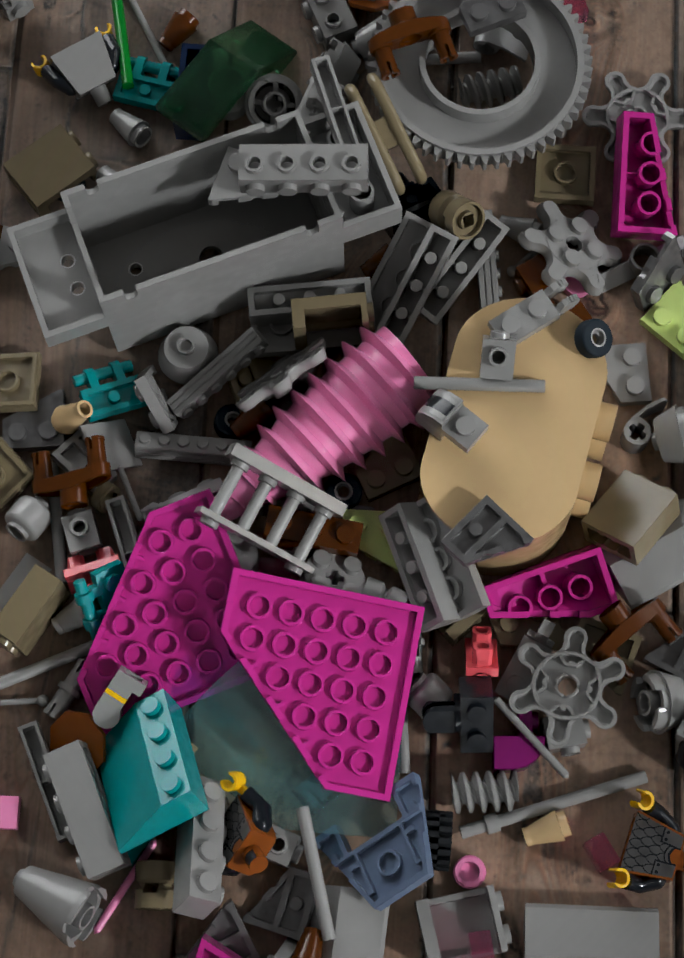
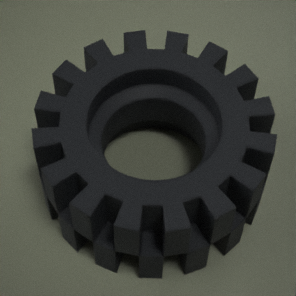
[426,810,453,872]

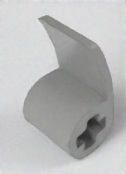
[473,27,528,62]
[620,398,668,454]

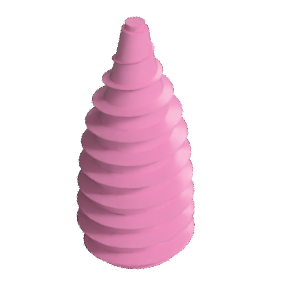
[214,326,436,521]

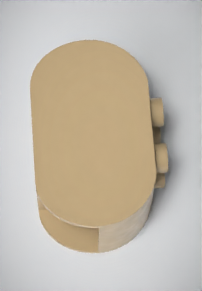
[418,298,618,576]

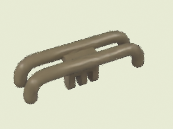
[344,72,427,196]

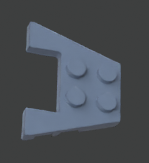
[316,771,434,911]

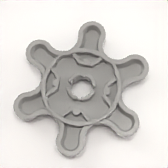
[582,71,684,164]
[518,201,622,296]
[235,337,327,412]
[509,626,626,746]

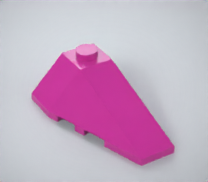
[484,544,618,618]

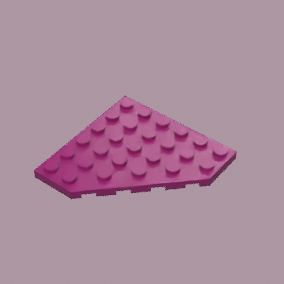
[77,488,251,735]
[220,567,425,802]

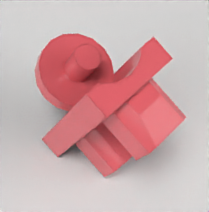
[63,546,120,599]
[464,626,499,679]

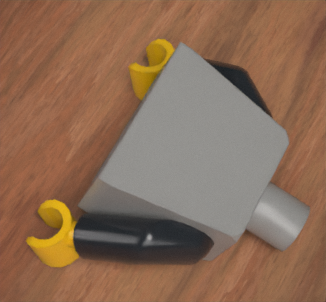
[31,23,120,108]

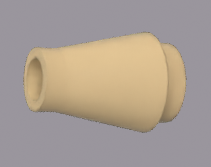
[51,400,93,434]
[522,810,573,847]

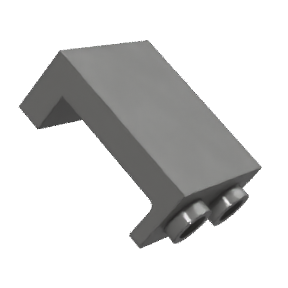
[414,884,513,958]

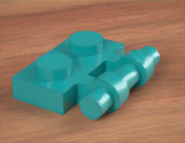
[113,56,179,114]
[72,360,147,423]
[73,560,125,641]

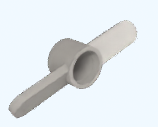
[600,235,684,293]

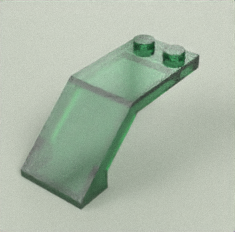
[155,20,297,142]

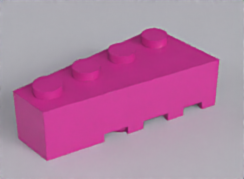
[610,111,678,241]

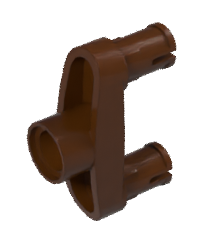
[367,6,458,81]
[31,435,112,510]
[590,597,683,686]

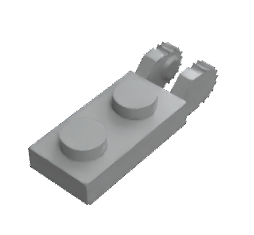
[488,278,580,345]

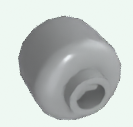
[5,495,52,542]
[408,672,453,718]

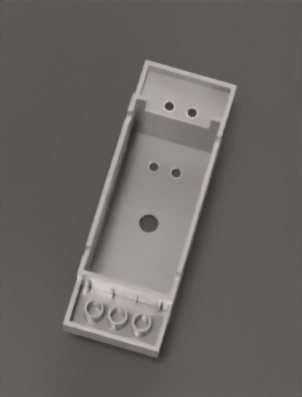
[6,100,402,352]

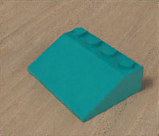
[99,689,209,854]

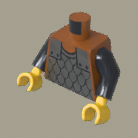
[220,771,277,876]
[607,788,684,894]

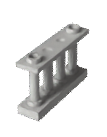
[194,442,348,576]

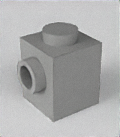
[479,330,517,381]
[61,508,103,558]
[540,717,591,757]
[266,824,304,869]

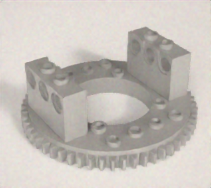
[367,0,593,170]

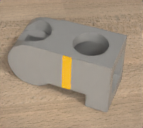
[92,665,148,729]

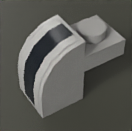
[415,388,489,453]

